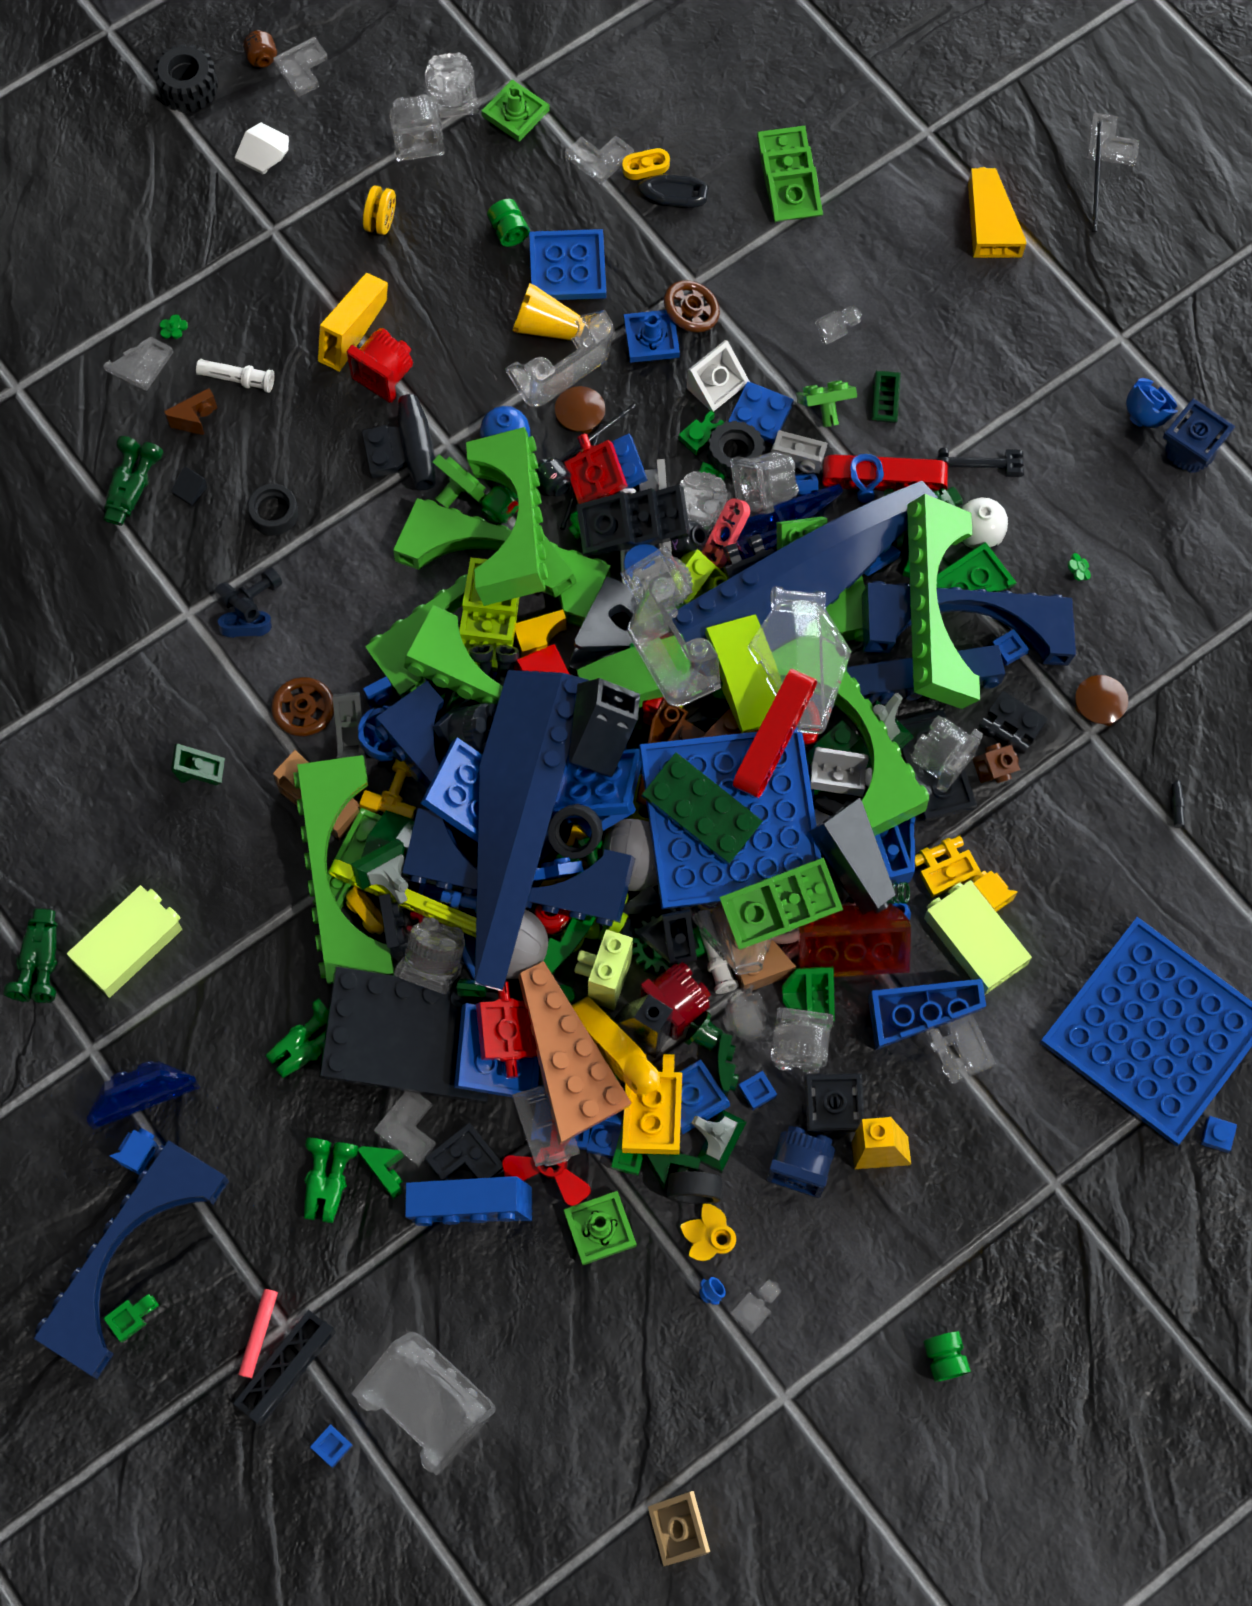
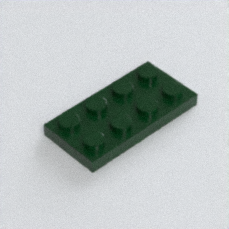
[641,752,763,865]

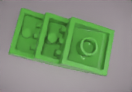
[757,126,823,222]
[577,634,696,707]
[719,857,843,950]

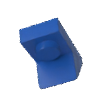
[587,1110,624,1159]

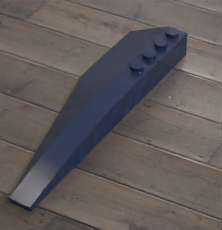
[666,481,938,688]
[475,670,589,991]

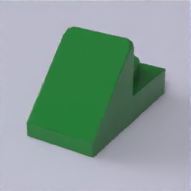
[357,1146,404,1200]

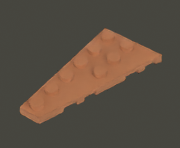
[518,961,632,1145]

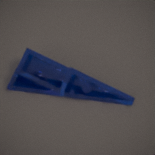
[721,484,843,560]

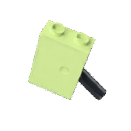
[575,918,636,1010]

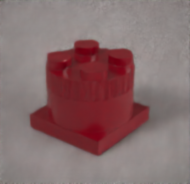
[640,962,711,1040]

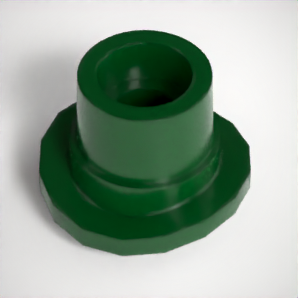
[685,1011,722,1050]

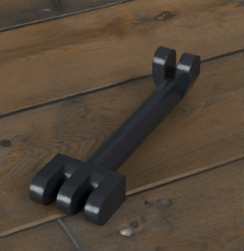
[937,448,1024,477]

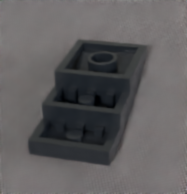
[576,484,691,555]

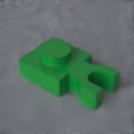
[678,410,724,455]

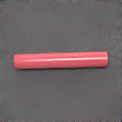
[238,1289,278,1379]

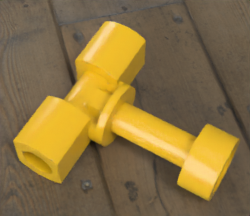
[359,758,416,819]

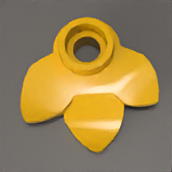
[681,1203,736,1261]

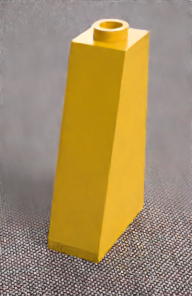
[968,167,1026,258]
[318,273,388,372]
[852,1117,911,1169]

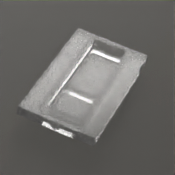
[512,1085,580,1167]

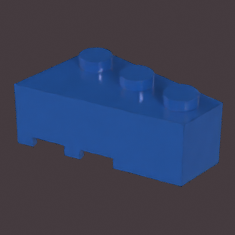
[875,817,915,886]

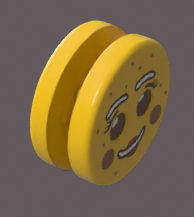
[363,185,396,235]

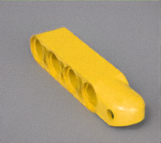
[571,997,660,1094]

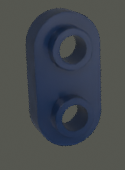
[218,611,272,638]

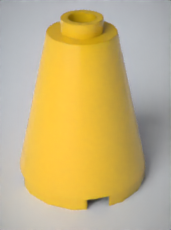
[512,283,584,341]

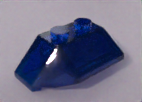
[86,1061,200,1130]

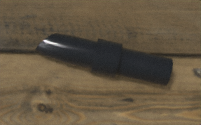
[1171,780,1185,828]

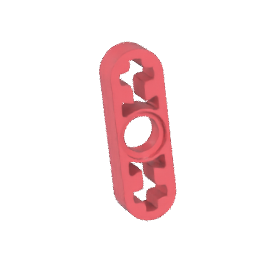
[702,498,750,569]

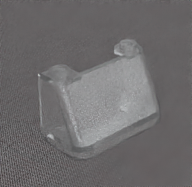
[505,310,613,407]
[628,572,721,706]
[351,1332,496,1475]

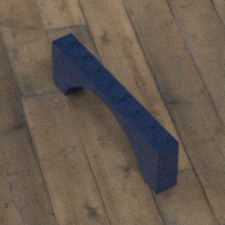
[862,581,1076,666]
[375,681,565,869]
[402,808,636,927]
[34,1140,229,1379]

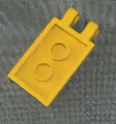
[622,1054,682,1155]

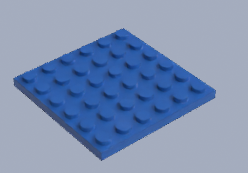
[639,727,821,909]
[1040,917,1252,1147]

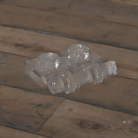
[929,1014,996,1084]

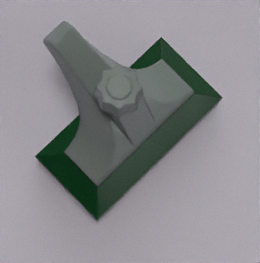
[872,693,914,750]
[351,838,408,904]
[692,1110,747,1174]

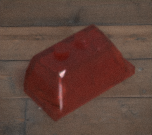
[799,903,911,977]

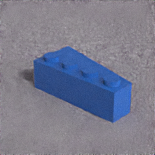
[868,979,986,1050]
[405,1176,532,1226]

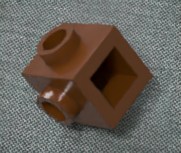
[972,743,1020,784]

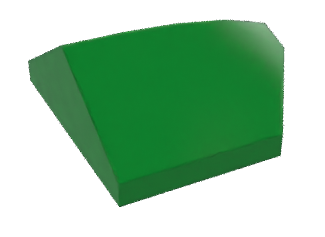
[782,966,835,1023]

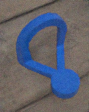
[851,454,884,503]

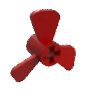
[503,1121,591,1206]

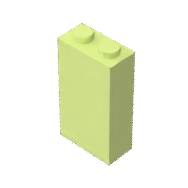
[924,880,1032,995]
[67,885,182,998]

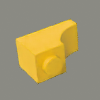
[514,609,566,658]

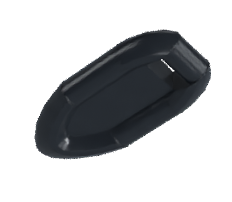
[638,174,709,208]

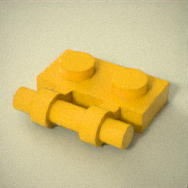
[915,836,981,898]

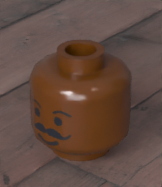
[243,30,277,68]

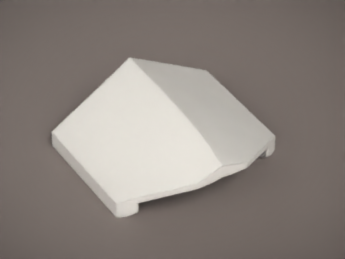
[235,123,289,174]

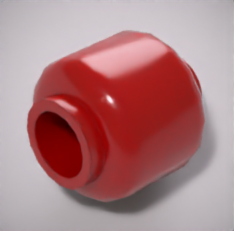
[534,905,571,934]

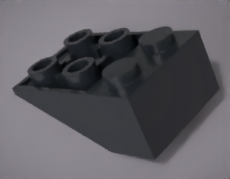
[568,678,640,777]

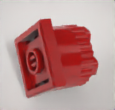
[347,328,413,403]

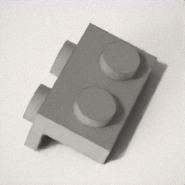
[770,430,828,474]
[810,747,869,797]

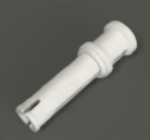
[196,359,275,393]
[694,911,739,994]

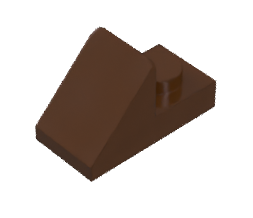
[164,388,217,435]

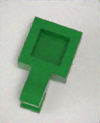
[104,1294,159,1343]

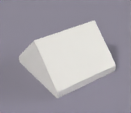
[687,340,750,412]

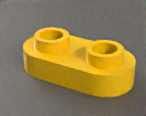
[622,148,670,180]
[346,886,385,935]

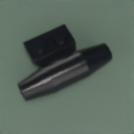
[362,394,436,491]

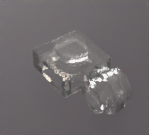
[815,306,862,344]
[730,1280,782,1335]

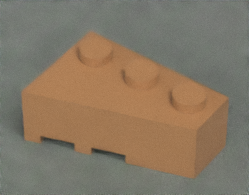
[273,750,360,841]
[713,907,796,994]

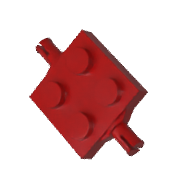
[564,434,628,504]
[476,982,537,1078]

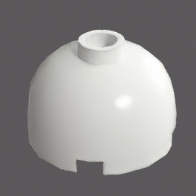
[962,497,1008,550]

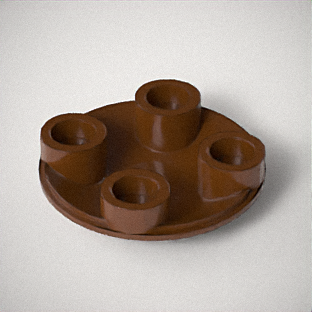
[555,386,605,434]
[1075,675,1128,726]

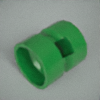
[487,199,530,247]
[923,1331,971,1382]

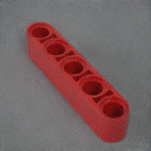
[823,455,948,491]
[733,669,817,798]

